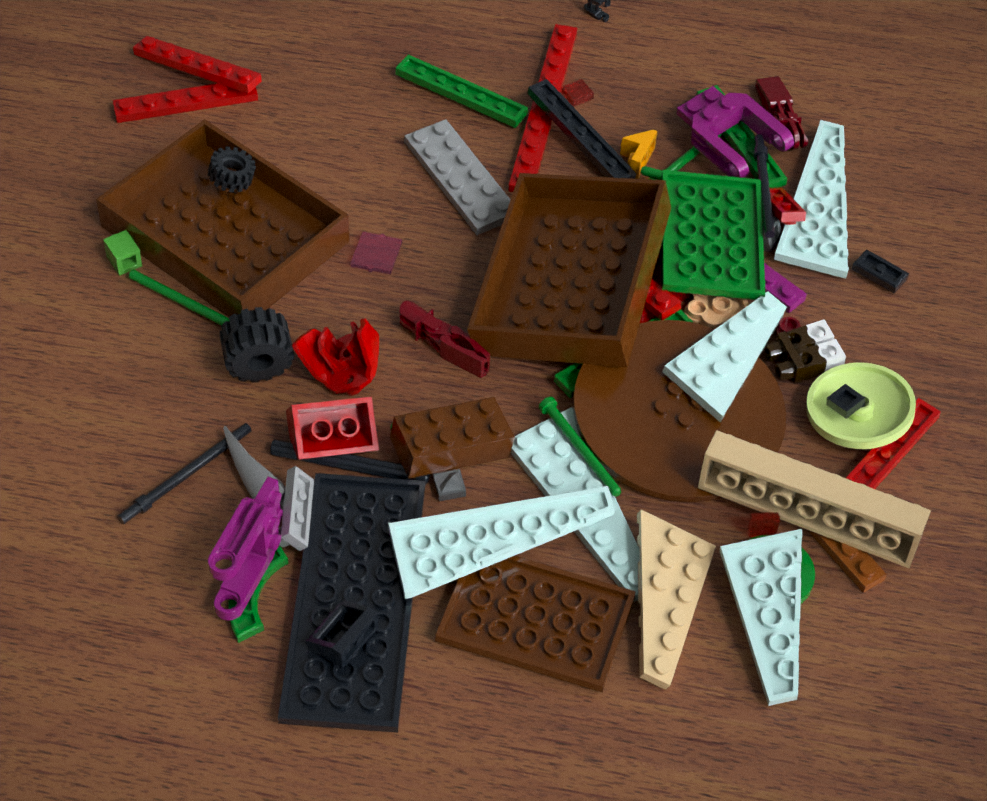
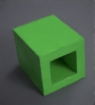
[103,230,142,276]

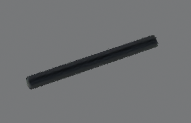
[270,439,430,485]

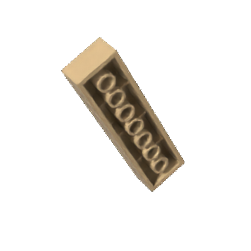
[698,430,931,568]

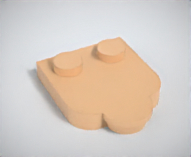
[684,294,749,329]

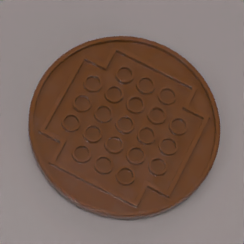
[573,320,786,502]

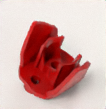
[292,318,379,396]

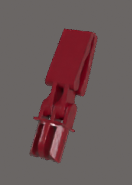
[755,76,808,150]
[399,300,490,378]

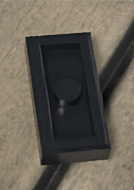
[852,249,909,294]

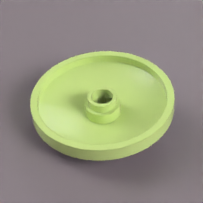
[807,363,916,449]

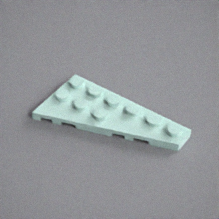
[663,292,787,423]
[720,529,802,706]

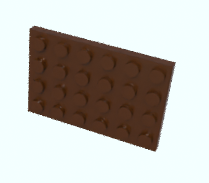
[435,556,636,692]

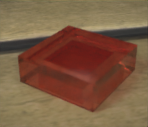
[562,79,594,107]
[747,512,780,538]

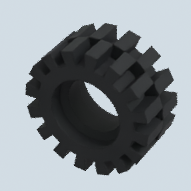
[208,147,256,192]

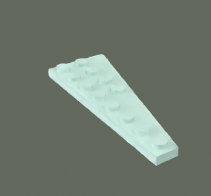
[774,120,849,279]
[510,407,640,602]
[388,486,615,599]

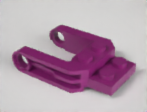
[677,86,794,178]
[208,477,283,620]

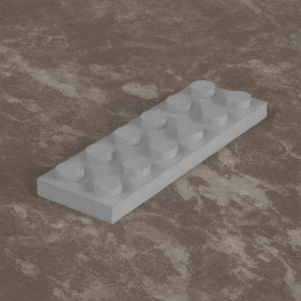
[404,119,510,235]

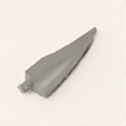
[223,426,286,509]

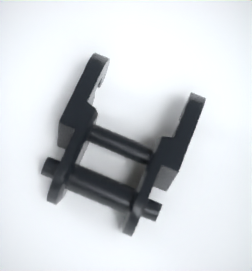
[584,0,611,22]

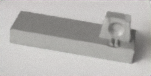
[278,466,314,551]

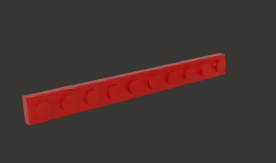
[508,24,578,192]

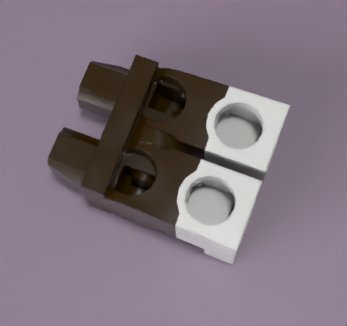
[765,319,846,384]

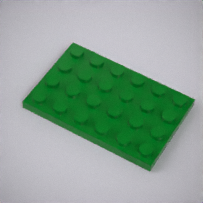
[661,170,766,300]

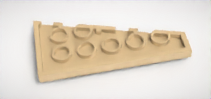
[637,510,716,690]

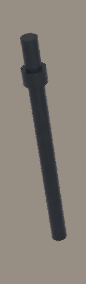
[753,134,775,238]
[117,423,252,524]

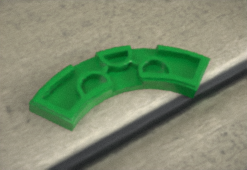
[228,545,289,643]

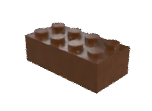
[390,397,515,479]

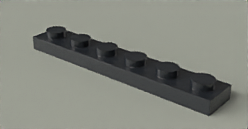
[527,79,637,179]

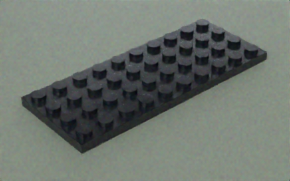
[278,473,426,733]

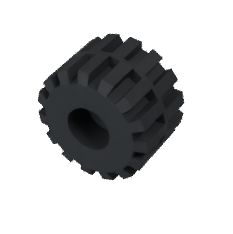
[219,307,294,383]

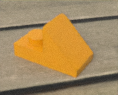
[620,130,657,179]

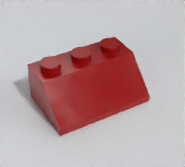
[286,397,379,460]

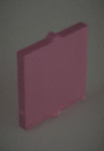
[351,232,402,275]

